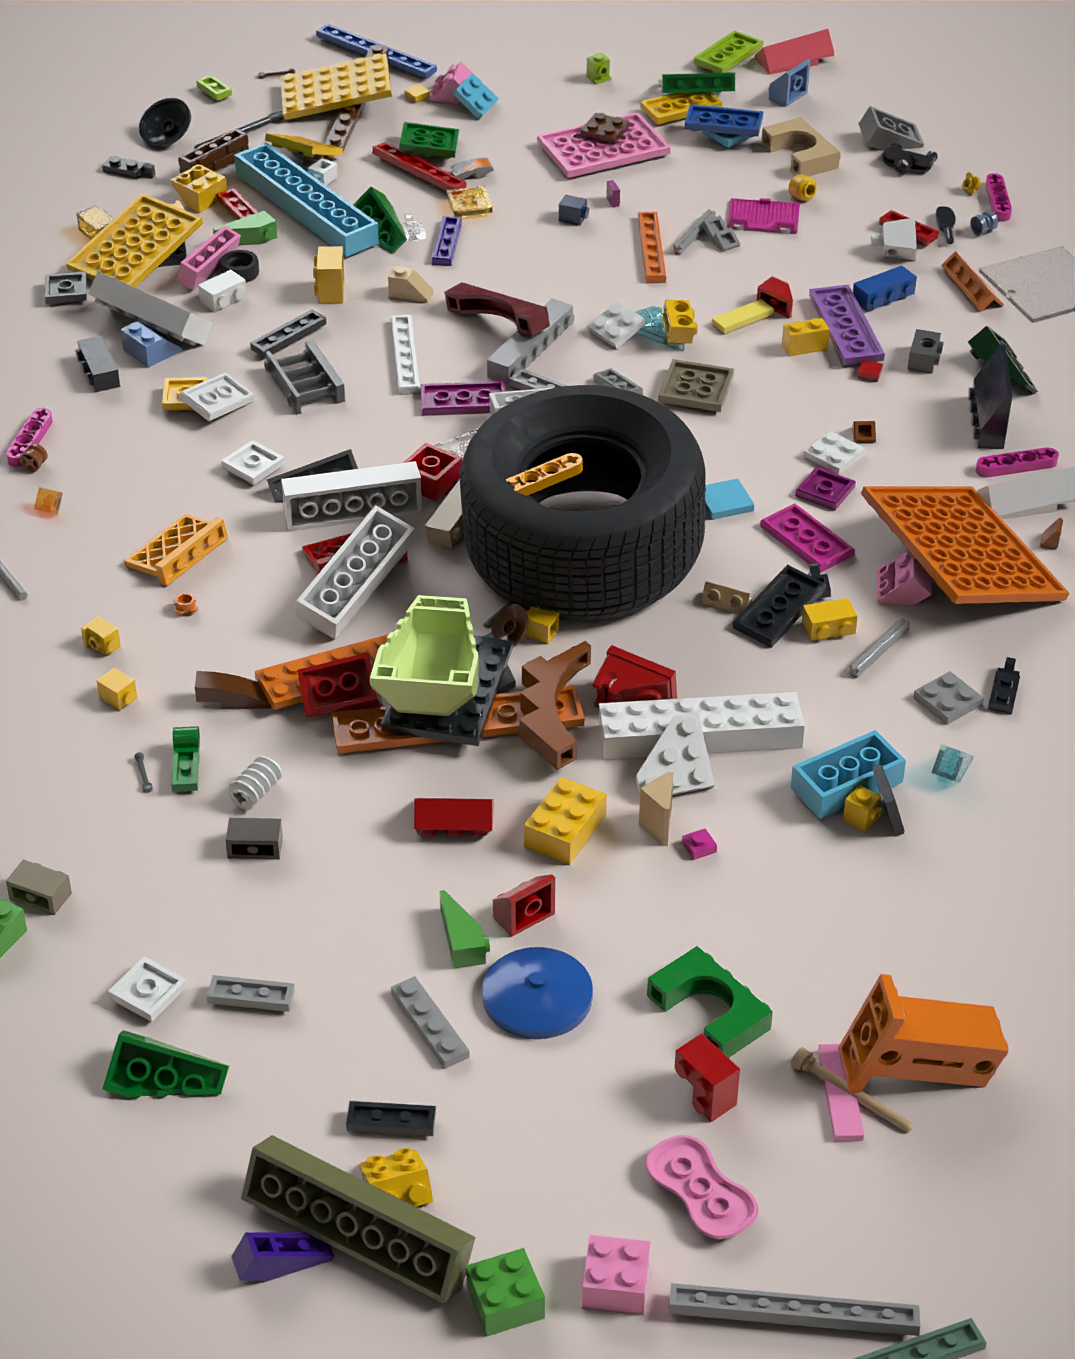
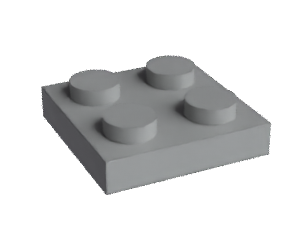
[913,671,984,725]

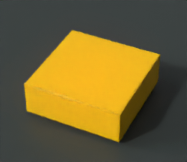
[404,84,430,103]

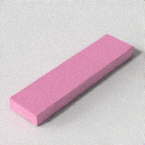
[818,1044,864,1142]

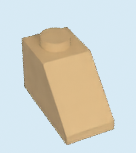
[388,266,433,303]

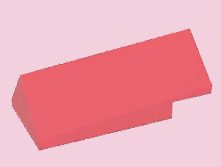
[755,29,835,75]

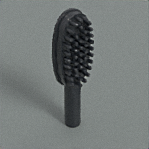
[936,206,956,245]

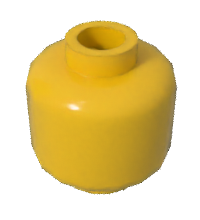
[788,174,817,201]

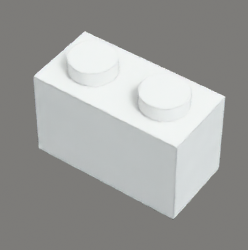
[198,270,247,312]

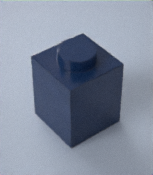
[558,194,590,225]

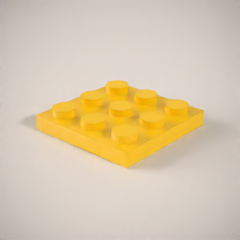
[265,133,343,158]

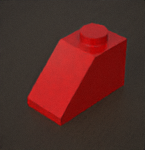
[757,276,793,318]

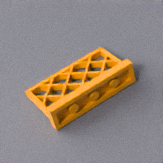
[124,513,228,586]

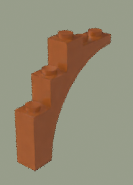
[519,641,591,770]

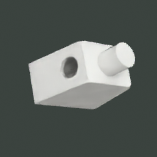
[871,218,916,261]

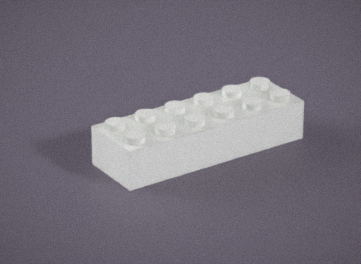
[88,272,213,346]
[281,461,422,531]
[295,505,415,640]

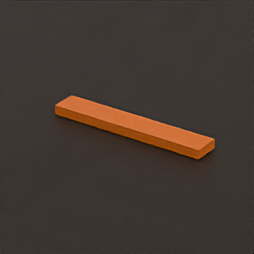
[638,212,666,283]

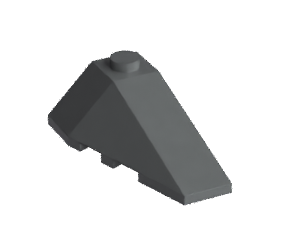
[267,449,358,501]

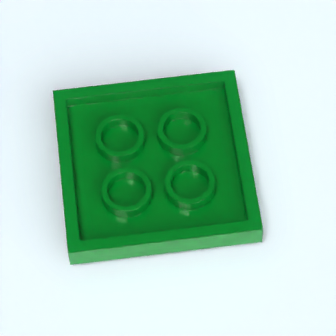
[399,122,459,159]

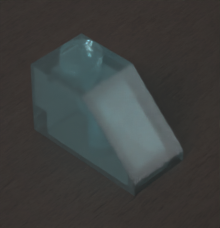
[931,744,974,785]

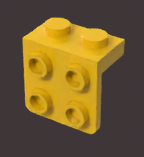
[359,1148,434,1207]

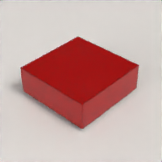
[857,360,883,381]

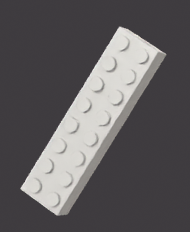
[599,692,805,760]

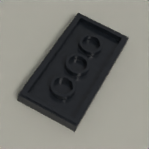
[732,564,826,648]

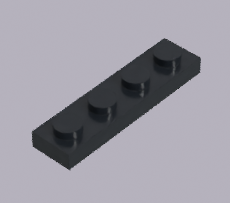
[250,309,327,358]

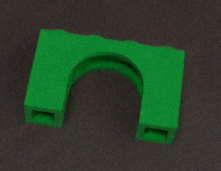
[647,946,773,1058]

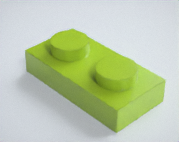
[196,75,232,101]

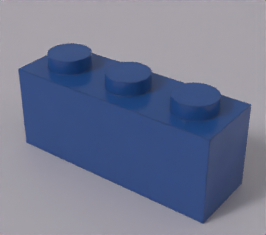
[853,265,917,312]

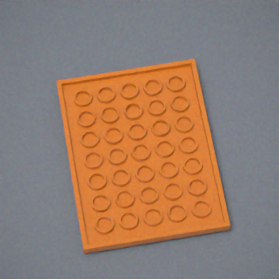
[861,486,1069,604]

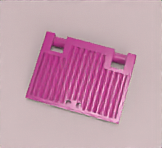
[727,198,800,234]

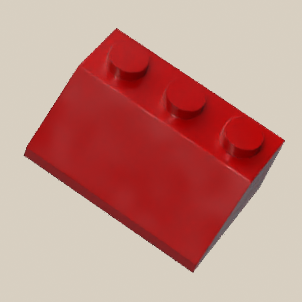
[414,798,494,836]

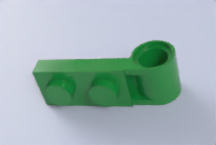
[171,726,200,792]

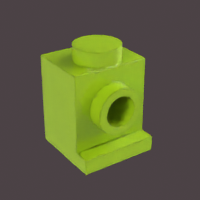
[587,53,611,85]

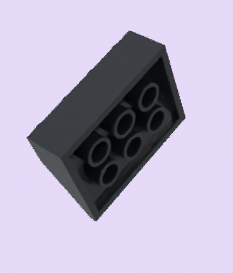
[968,345,1013,449]

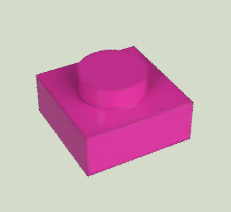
[682,828,717,860]

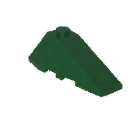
[968,326,1038,394]

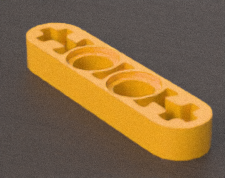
[506,453,583,496]

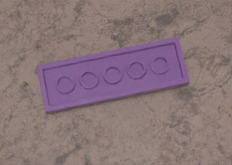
[809,285,885,365]

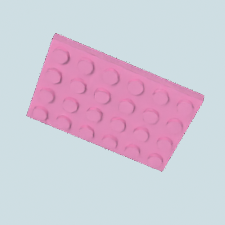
[537,112,671,178]

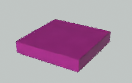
[795,467,856,511]

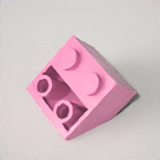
[429,61,472,104]
[877,551,932,606]

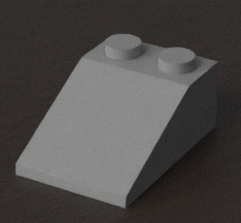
[858,106,924,150]

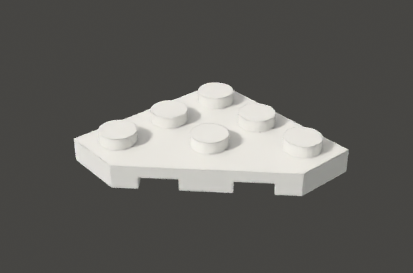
[635,712,715,797]

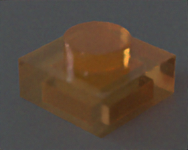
[34,487,63,515]

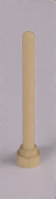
[790,1047,913,1132]

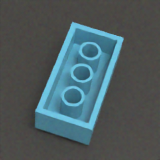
[790,730,906,819]

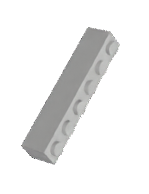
[487,298,575,384]

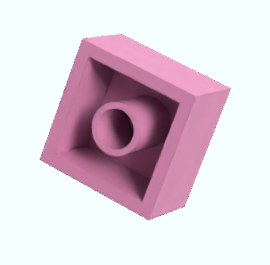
[582,1235,651,1315]

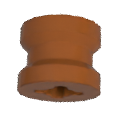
[20,443,48,472]

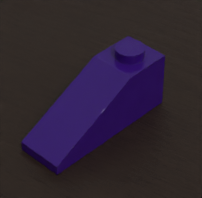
[231,1232,335,1281]

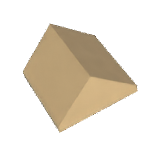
[639,772,674,846]

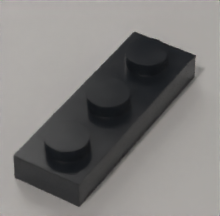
[346,1101,436,1136]

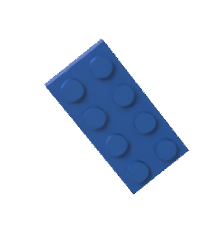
[684,104,764,137]

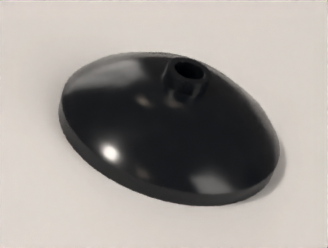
[139,98,191,147]

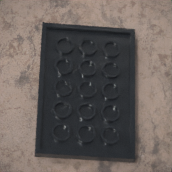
[381,635,513,746]

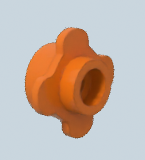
[173,593,198,615]

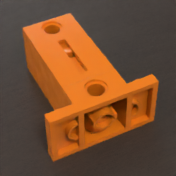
[838,974,1009,1093]

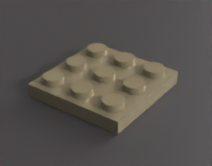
[658,359,734,412]

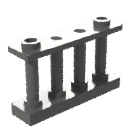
[264,339,345,414]

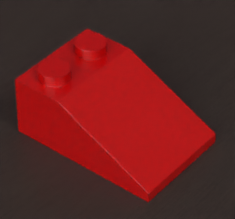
[297,652,383,717]

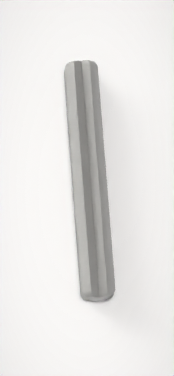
[673,209,716,254]
[849,618,910,677]

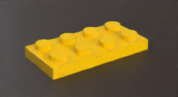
[640,92,722,125]

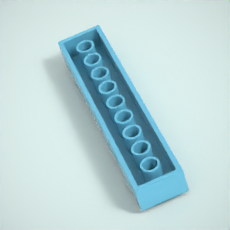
[235,143,379,257]

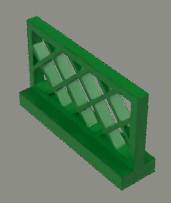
[658,72,735,93]

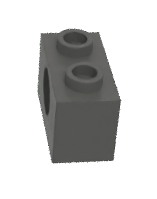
[907,329,944,373]

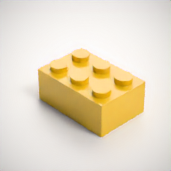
[524,777,607,865]

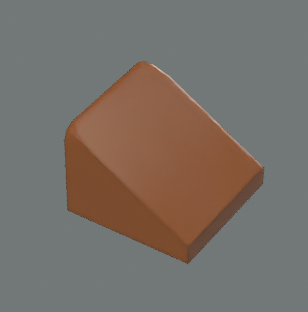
[852,421,876,443]
[1040,518,1063,550]

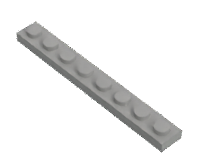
[669,1283,920,1336]

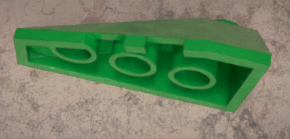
[353,187,408,253]
[102,1030,230,1098]

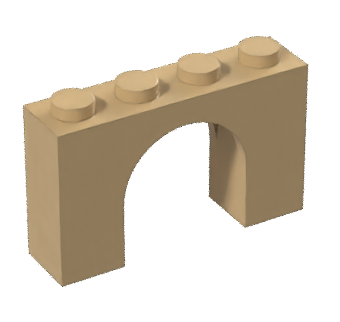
[761,117,841,176]

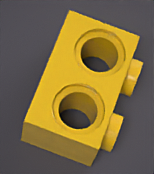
[662,299,698,343]

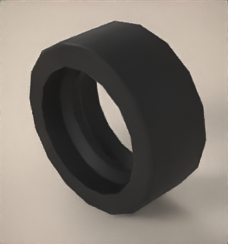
[220,250,259,283]

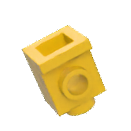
[81,616,121,656]

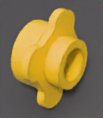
[962,172,981,195]

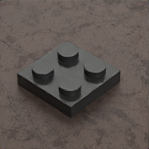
[45,271,87,304]

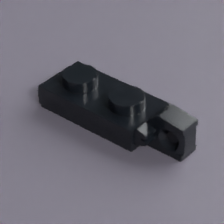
[102,156,156,179]
[988,657,1020,714]

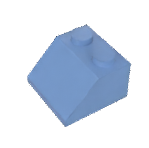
[769,59,810,107]
[121,321,182,368]

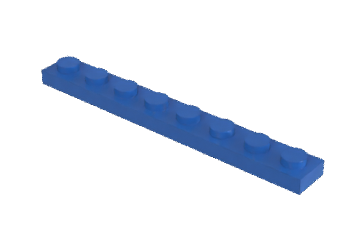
[316,23,437,79]

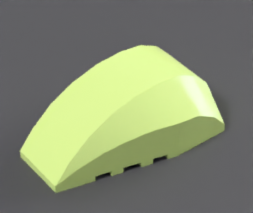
[370,595,478,716]

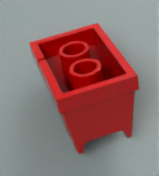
[592,645,677,708]

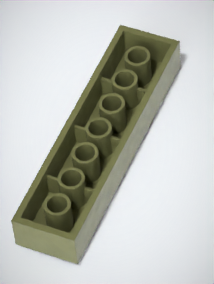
[241,1135,475,1304]

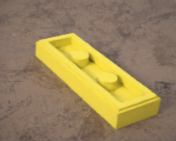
[712,299,774,334]

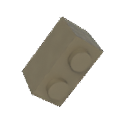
[6,859,72,915]

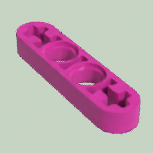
[985,173,1012,222]
[6,408,53,467]
[976,447,1059,477]

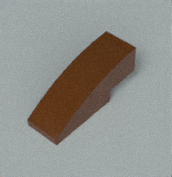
[195,671,271,709]

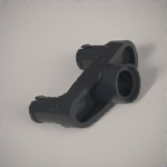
[881,143,938,174]

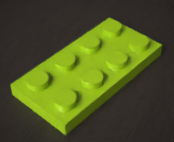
[693,30,763,73]

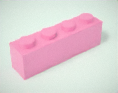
[176,225,241,290]

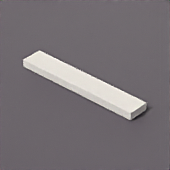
[391,315,420,395]

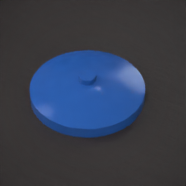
[482,947,593,1039]

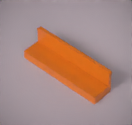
[941,251,1004,312]

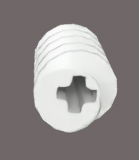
[228,756,283,810]

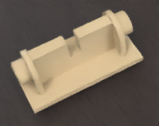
[701,581,752,614]

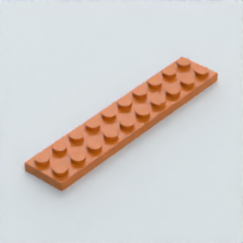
[332,685,585,754]

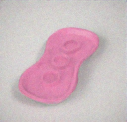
[645,1135,758,1240]

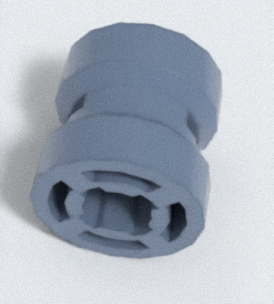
[970,211,998,235]

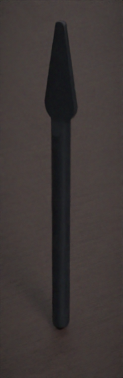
[194,111,284,149]

